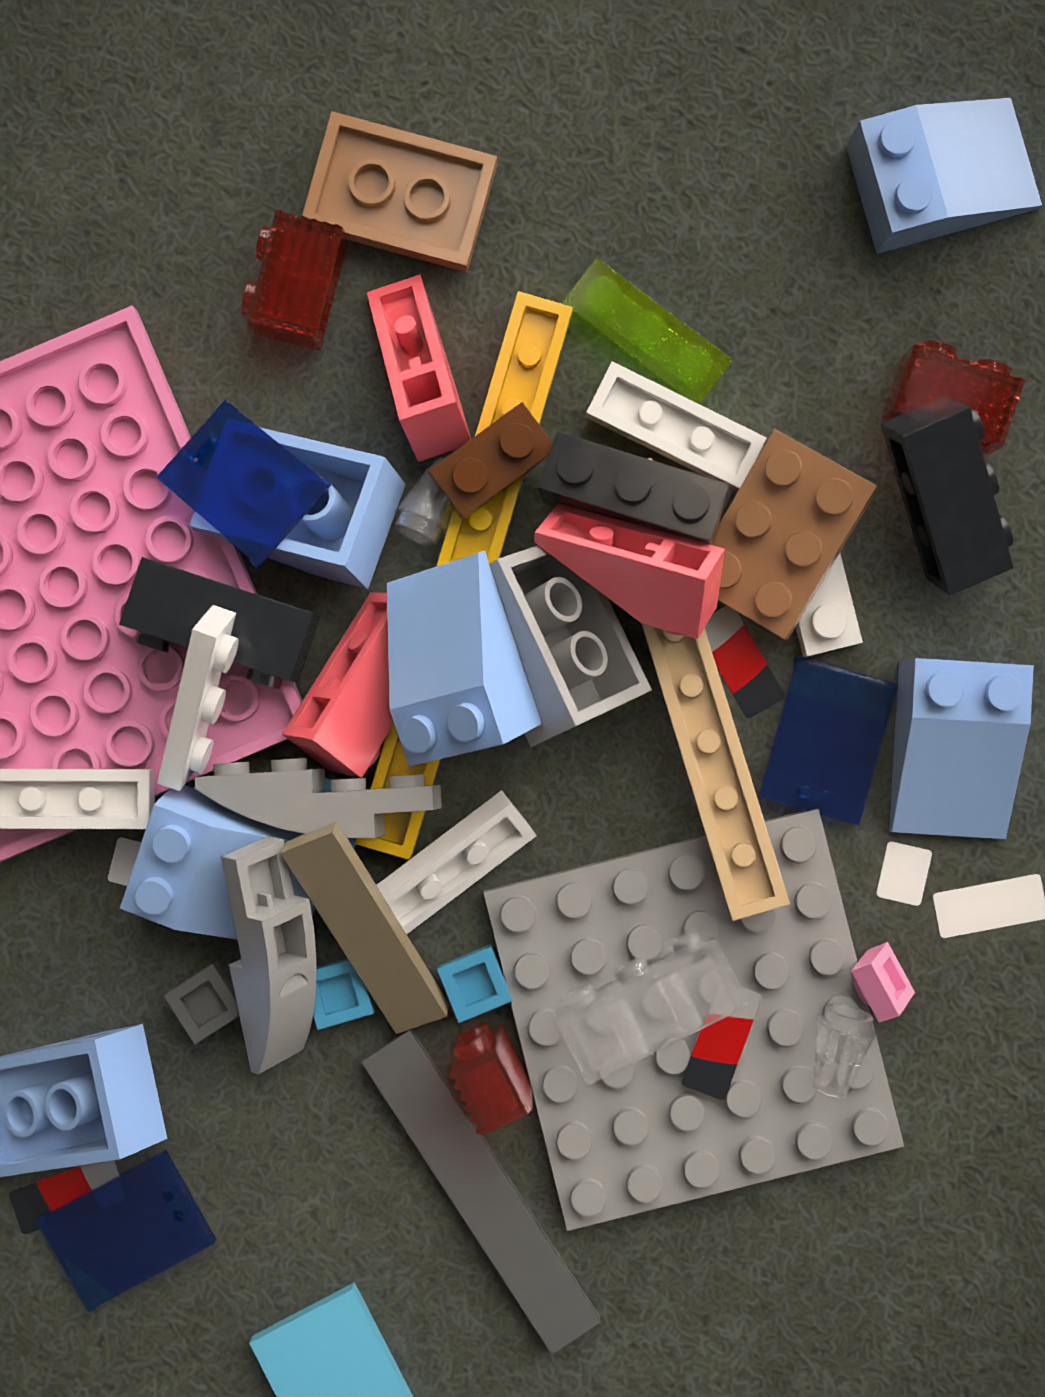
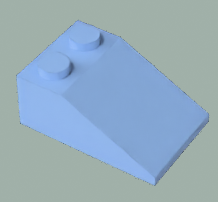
[846,98,1042,254]
[189,420,406,589]
[387,551,542,766]
[889,658,1034,839]
[120,785,315,939]
[0,1024,167,1177]

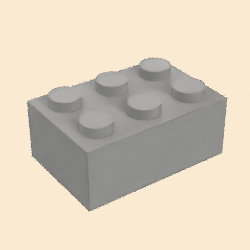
[490,546,651,747]

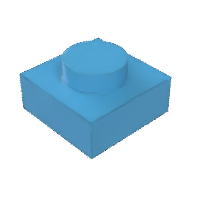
[437,944,513,1023]
[313,958,376,1030]

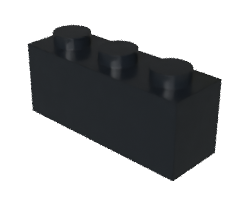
[880,396,1014,596]
[538,431,729,545]
[119,557,320,690]

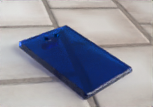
[156,399,331,567]
[758,655,898,826]
[36,1150,217,1312]

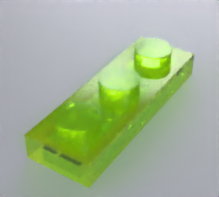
[562,257,733,405]

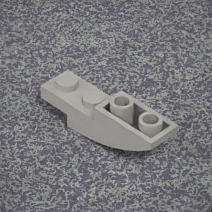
[195,758,442,838]
[221,836,316,1074]

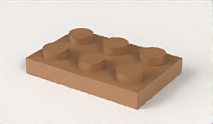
[301,111,498,273]
[712,428,879,639]

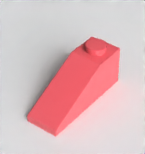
[367,275,471,462]
[534,503,725,639]
[282,592,392,778]

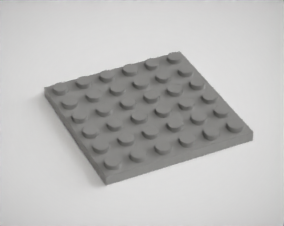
[483,808,904,1231]

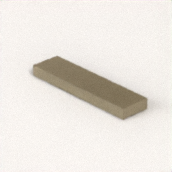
[281,822,450,1034]

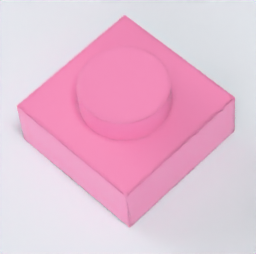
[851,942,915,1023]

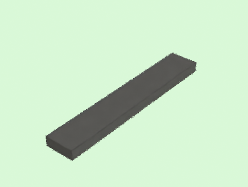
[361,1029,601,1355]

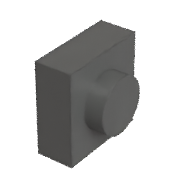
[164,961,239,1044]

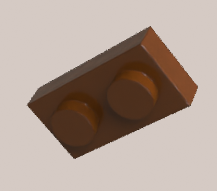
[428,402,553,520]

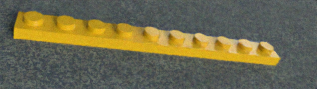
[354,291,573,860]

